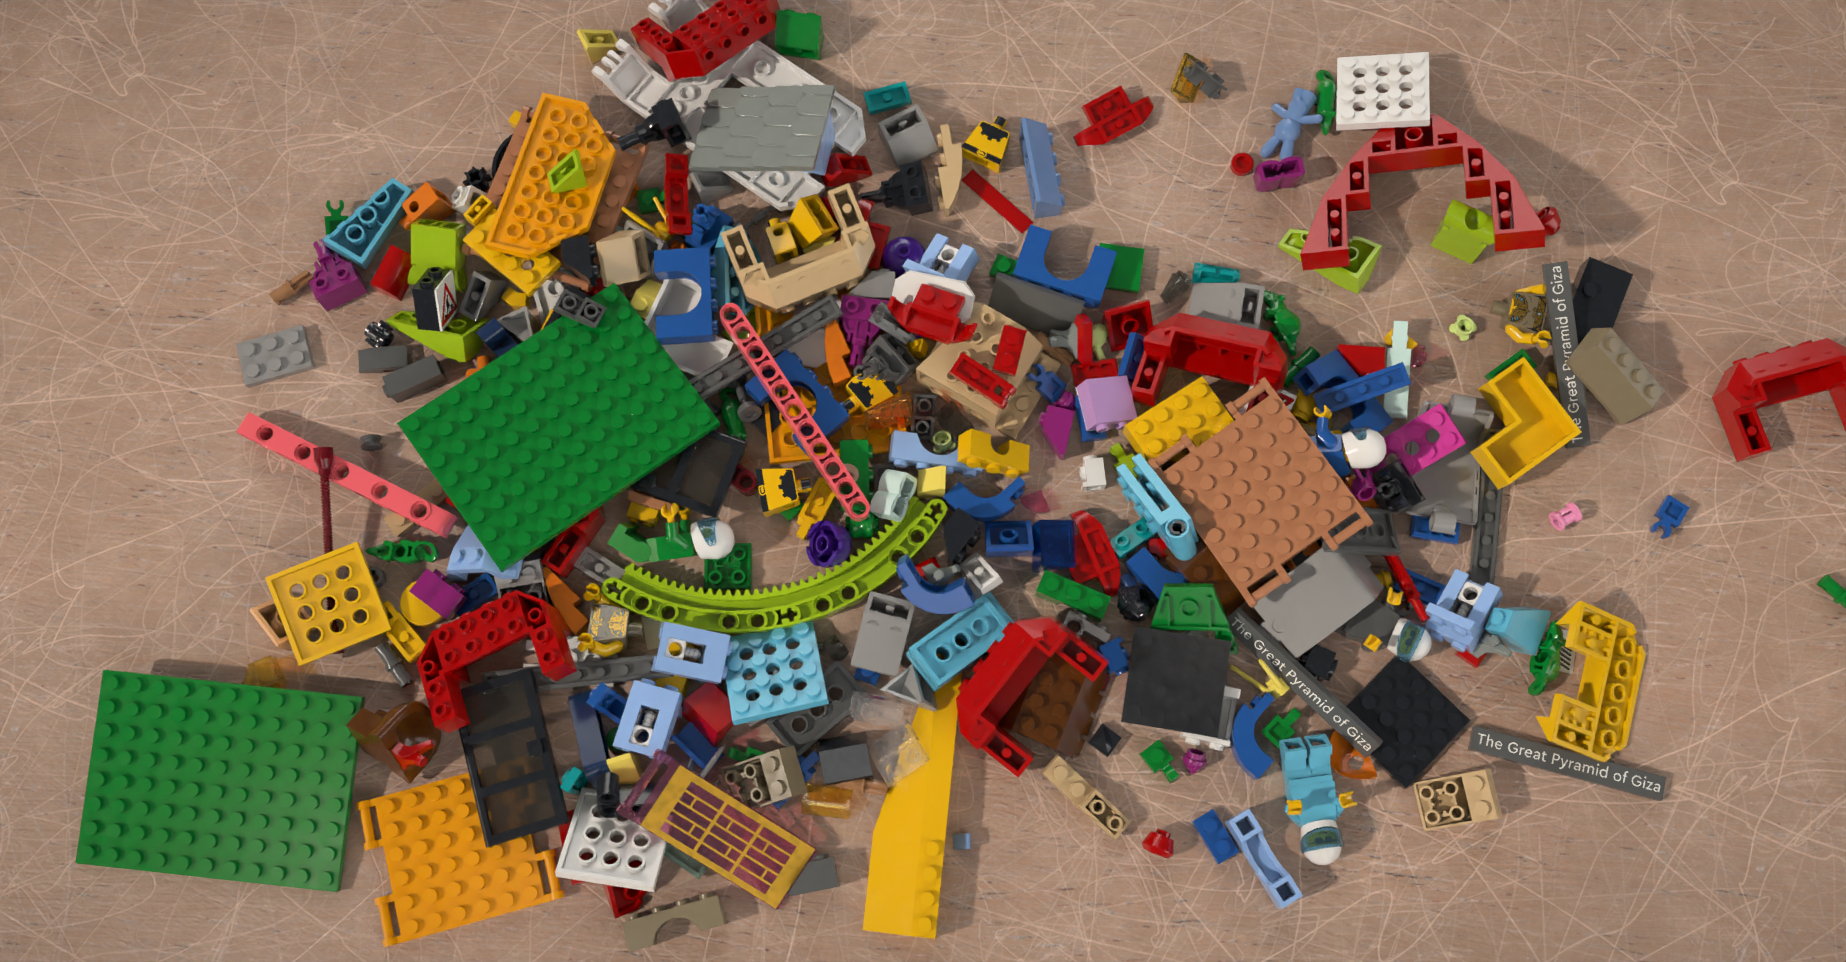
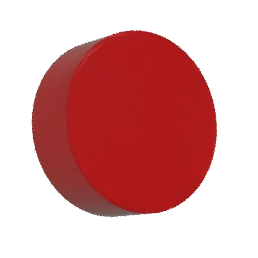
[1230,153,1254,176]

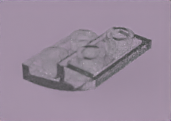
[868,720,930,787]

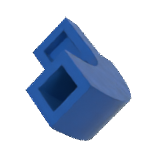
[943,476,1025,522]
[896,554,975,614]
[586,682,656,742]
[1230,692,1275,780]

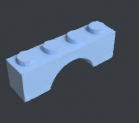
[888,430,983,478]
[1224,809,1303,909]

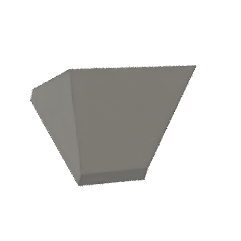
[689,170,734,204]
[497,306,538,342]
[880,664,938,712]

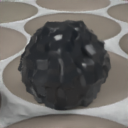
[1117,585,1156,623]

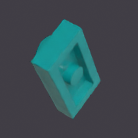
[863,81,912,116]
[560,767,589,795]

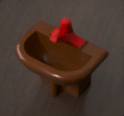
[346,701,441,784]

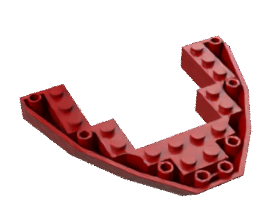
[1300,114,1545,271]

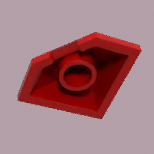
[602,858,657,919]

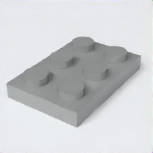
[236,325,315,388]

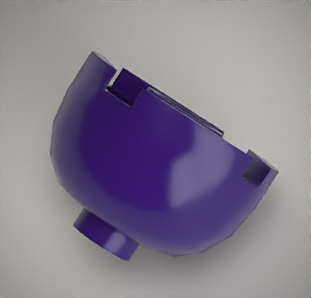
[882,236,925,279]
[806,521,852,568]

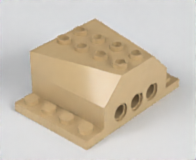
[908,302,1061,441]

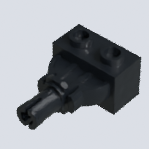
[617,98,692,151]
[860,160,933,216]
[1372,459,1426,515]

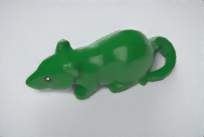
[1314,70,1337,136]
[1262,290,1301,356]
[719,388,748,458]
[365,540,439,564]
[1528,620,1566,696]

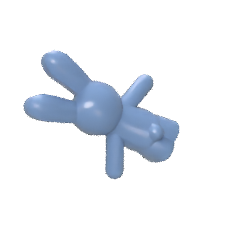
[1260,88,1323,160]

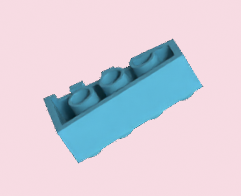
[322,178,413,270]

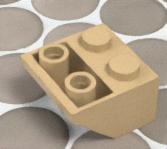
[596,230,651,286]

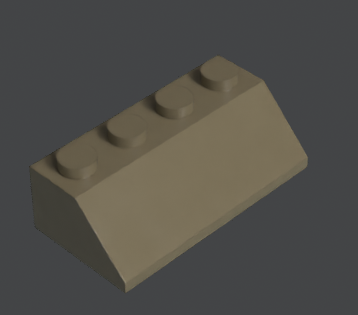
[1565,328,1665,425]

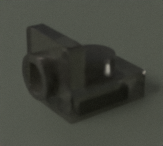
[935,401,974,442]

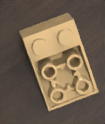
[1413,768,1503,831]

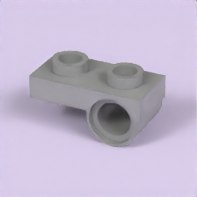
[1063,610,1111,645]

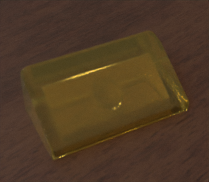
[1170,53,1207,103]
[802,784,853,819]

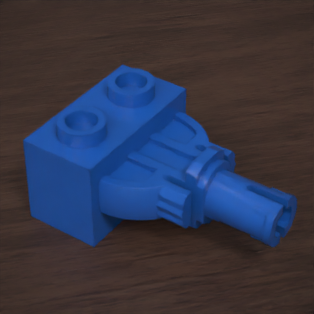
[685,204,734,255]

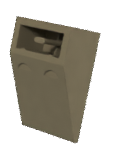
[721,746,808,816]

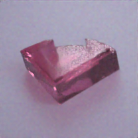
[1412,344,1427,367]
[1020,490,1050,514]

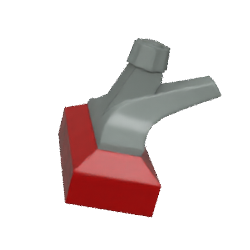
[1048,313,1092,365]
[915,556,961,585]
[1455,630,1513,668]

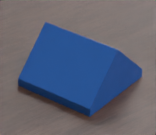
[985,520,1034,558]

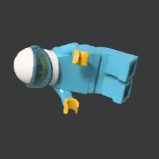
[1279,734,1357,865]

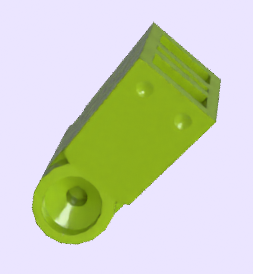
[1430,199,1494,264]
[408,218,467,292]

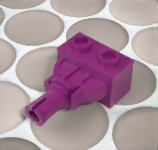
[309,239,368,312]
[839,295,888,368]

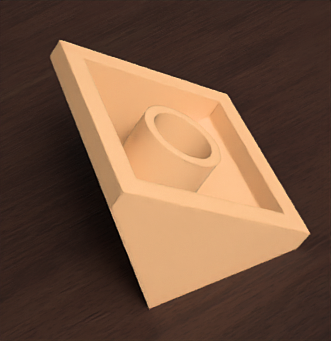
[250,594,317,651]

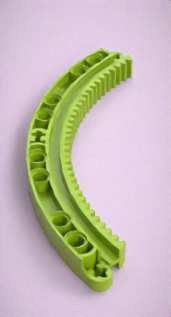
[602,496,947,635]

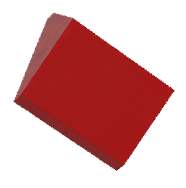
[1102,299,1153,352]
[682,682,734,747]

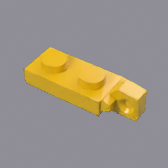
[796,476,840,541]

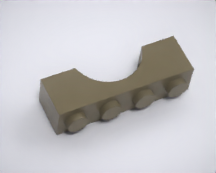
[622,891,728,952]

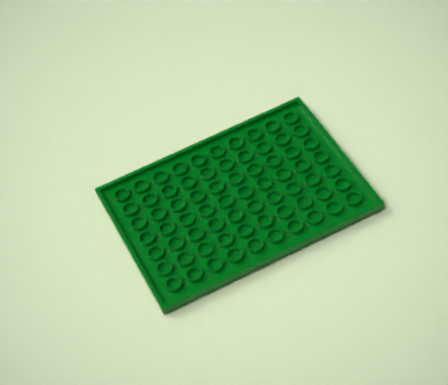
[397,283,720,573]
[75,670,365,892]

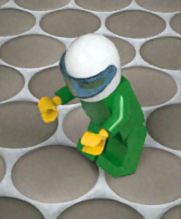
[607,503,735,563]

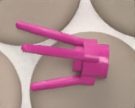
[1348,468,1377,501]

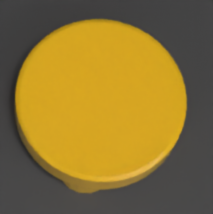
[400,581,443,627]

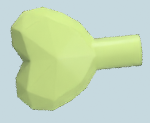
[1092,323,1107,361]

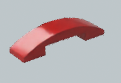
[664,153,692,235]

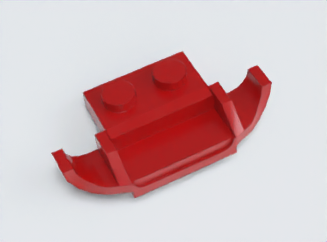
[1073,85,1154,146]
[839,199,891,271]
[887,283,978,345]
[1057,510,1120,597]

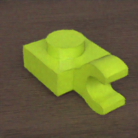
[1109,442,1137,478]

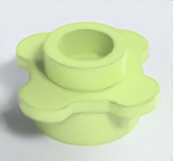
[1449,315,1477,341]
[930,431,956,454]

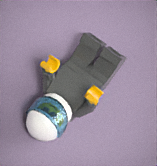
[1334,587,1432,663]

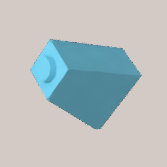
[1485,607,1551,656]

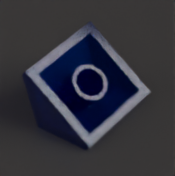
[1032,520,1076,573]

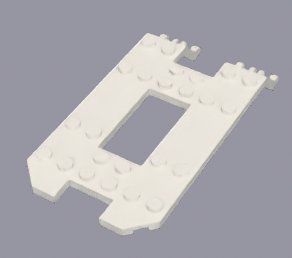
[591,0,866,211]

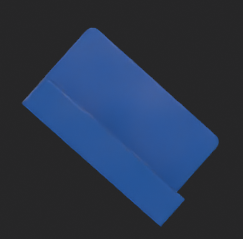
[671,722,725,773]

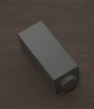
[382,354,448,403]

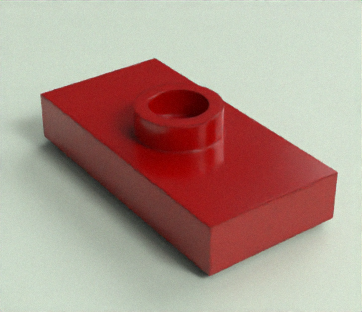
[1070,358,1118,389]

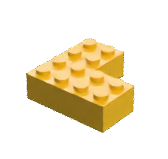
[1470,357,1582,490]
[1123,376,1234,463]

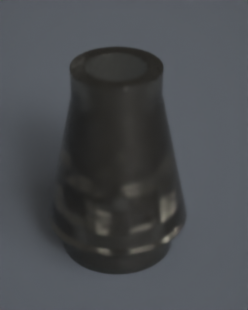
[1159,270,1192,305]

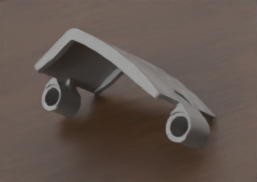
[1405,394,1494,535]
[1254,546,1384,658]

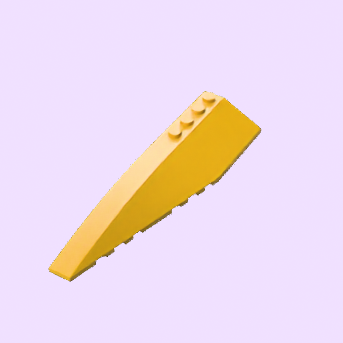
[863,653,962,939]

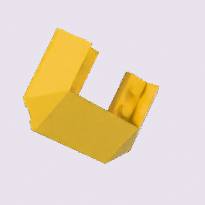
[1535,601,1646,762]

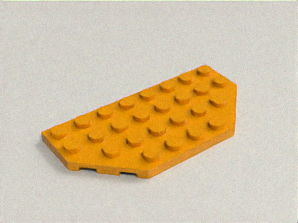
[484,92,616,259]

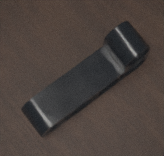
[597,772,695,818]

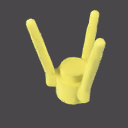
[1230,659,1290,699]

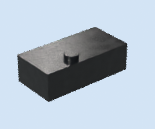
[1549,257,1633,346]

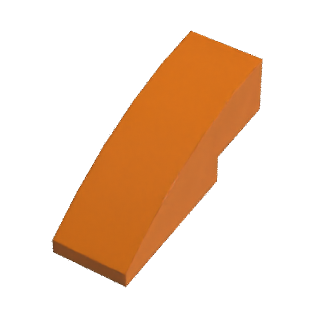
[824,320,851,389]
[543,566,589,637]

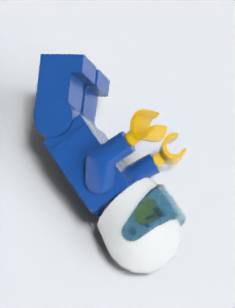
[1309,405,1386,477]

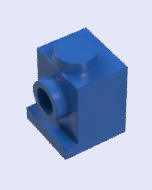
[1097,637,1130,676]

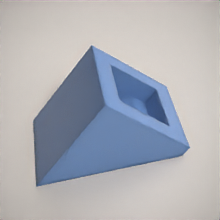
[1118,572,1137,594]
[953,833,971,850]

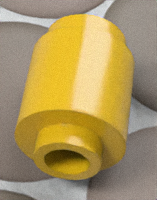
[1290,390,1317,424]

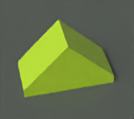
[547,149,587,194]

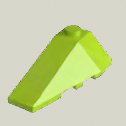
[1278,228,1382,294]
[386,311,489,362]

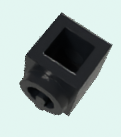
[1299,644,1338,682]

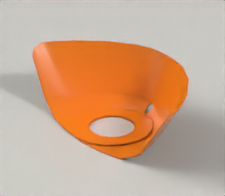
[1330,729,1378,780]

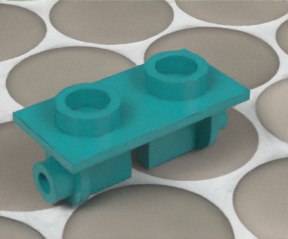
[1191,262,1240,284]
[1109,517,1156,560]

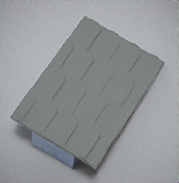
[688,85,835,176]

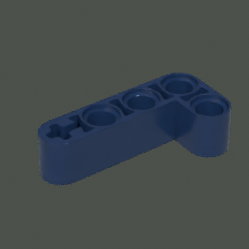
[476,317,518,357]
[568,689,611,789]

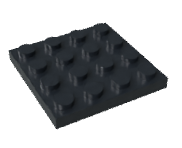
[1121,627,1231,738]
[1346,655,1471,789]

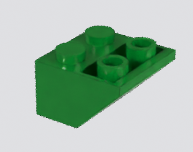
[775,9,824,61]

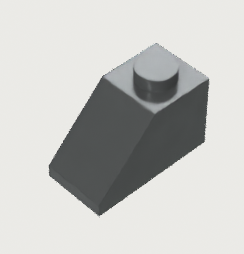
[459,271,508,322]
[789,853,840,896]

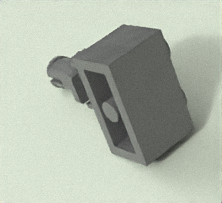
[854,333,920,387]

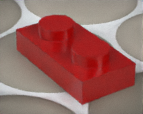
[992,324,1027,377]

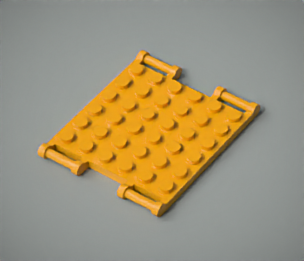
[355,755,565,948]

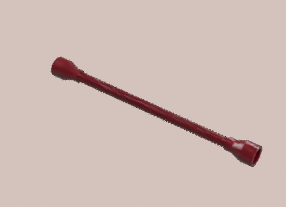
[313,447,344,654]

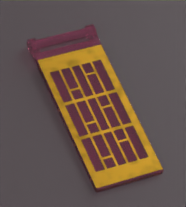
[616,748,817,910]

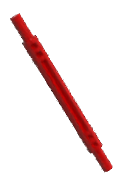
[1343,475,1430,623]

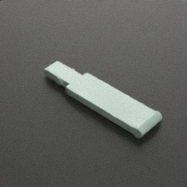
[1383,321,1411,419]

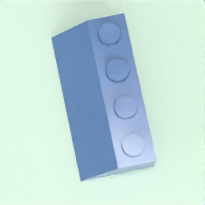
[1019,118,1065,219]

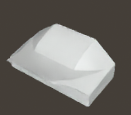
[959,552,1003,600]

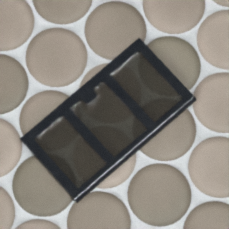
[629,429,747,519]
[459,668,570,848]

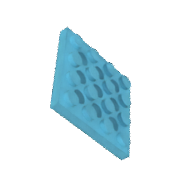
[725,621,829,725]

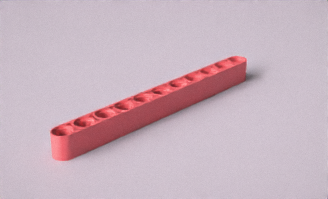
[720,303,870,522]

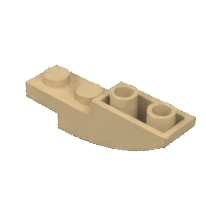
[934,124,962,217]
[1041,755,1131,840]

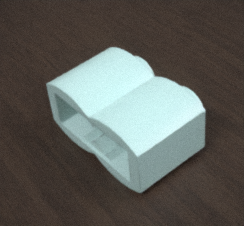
[870,469,917,522]

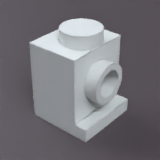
[1079,455,1106,492]

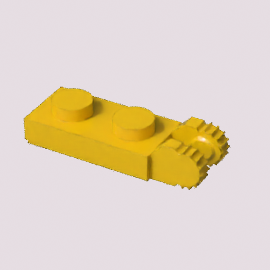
[384,600,426,664]

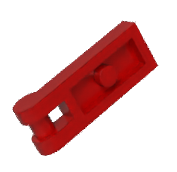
[949,352,1017,409]

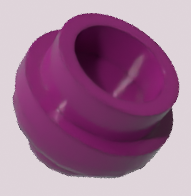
[1053,389,1076,411]
[1183,748,1207,774]

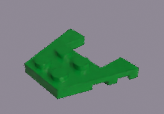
[1150,583,1238,654]

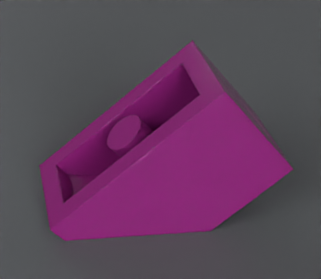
[1039,405,1075,460]

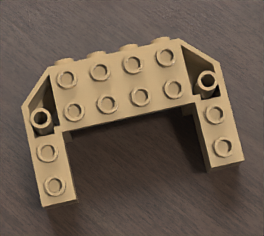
[720,183,875,315]

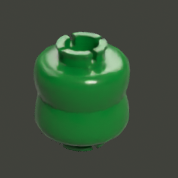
[845,510,879,539]

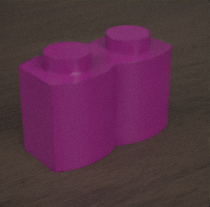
[1253,156,1305,192]
[409,569,468,621]

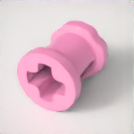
[1549,502,1582,531]

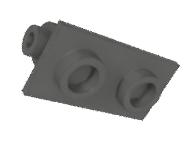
[1182,58,1227,100]
[868,301,916,344]

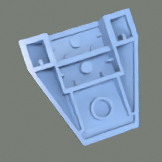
[446,525,524,581]

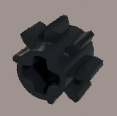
[463,166,492,192]
[364,320,394,348]

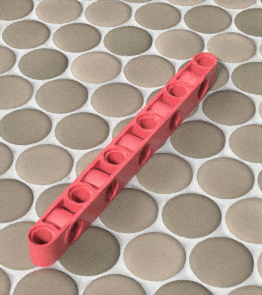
[236,412,458,538]

